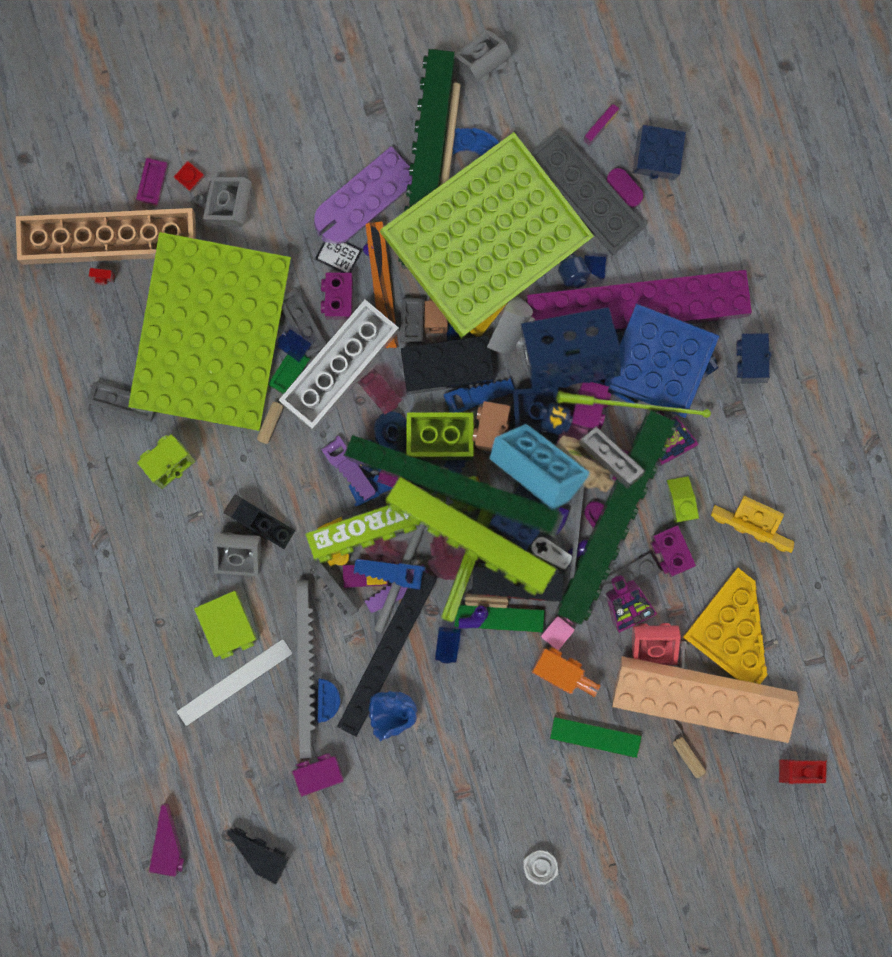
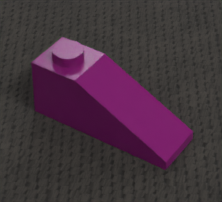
[149,803,185,877]

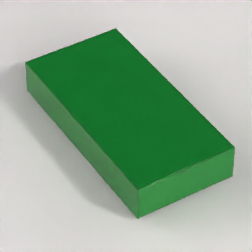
[268,347,310,394]

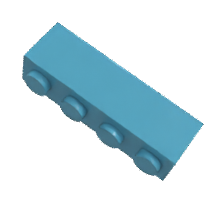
[490,424,590,509]

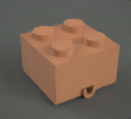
[472,401,513,452]

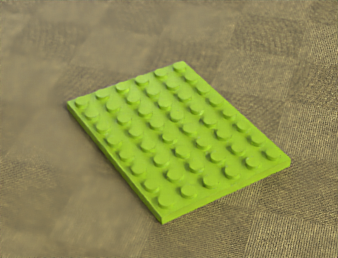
[379,132,594,338]
[128,232,291,431]

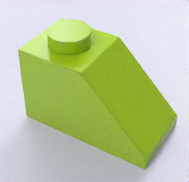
[666,476,699,524]

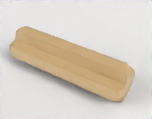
[257,402,284,444]
[465,594,508,608]
[673,737,706,778]

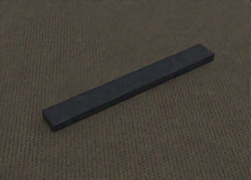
[337,571,438,737]

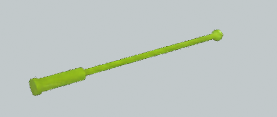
[557,391,711,418]

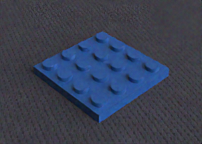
[603,303,719,418]

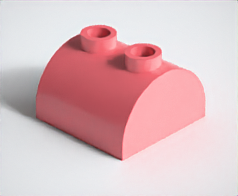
[632,623,680,665]

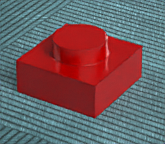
[174,161,205,193]
[89,268,115,285]

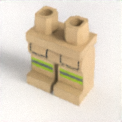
[556,436,613,492]

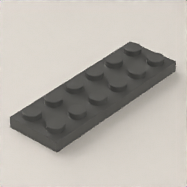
[531,129,646,256]

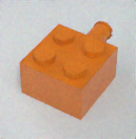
[531,647,601,697]

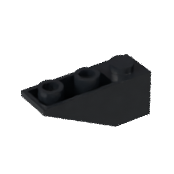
[223,494,295,549]
[227,827,289,884]

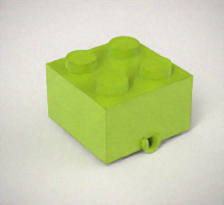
[137,434,196,489]

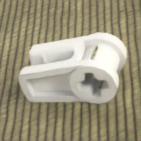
[530,537,572,569]

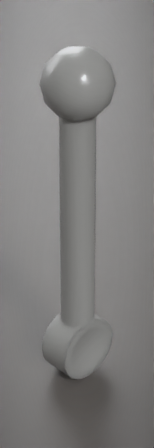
[679,641,688,669]

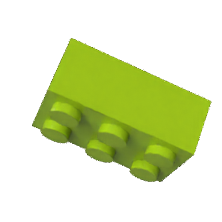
[407,413,473,460]

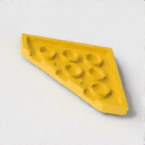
[683,567,767,684]

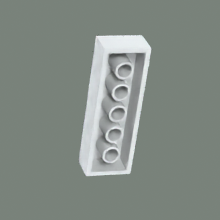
[279,300,399,431]

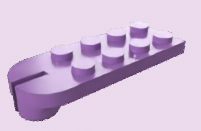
[314,147,412,244]

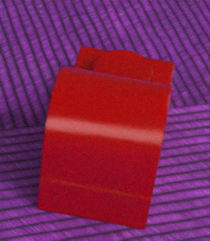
[779,759,826,784]

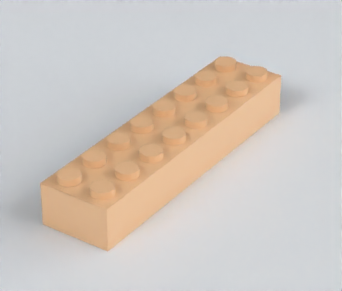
[16,208,196,265]
[612,656,799,743]

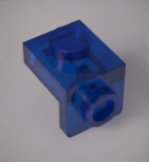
[277,329,312,363]
[435,627,461,664]

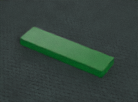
[454,605,544,633]
[550,717,642,758]

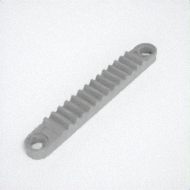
[297,580,316,759]

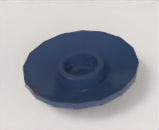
[374,411,407,453]

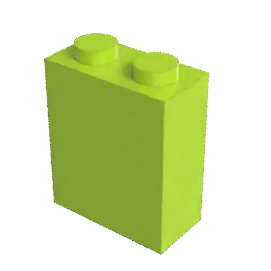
[194,591,258,660]

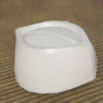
[523,851,558,885]

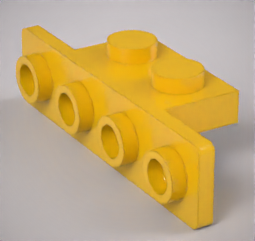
[711,496,794,553]

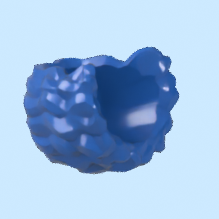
[369,691,417,741]

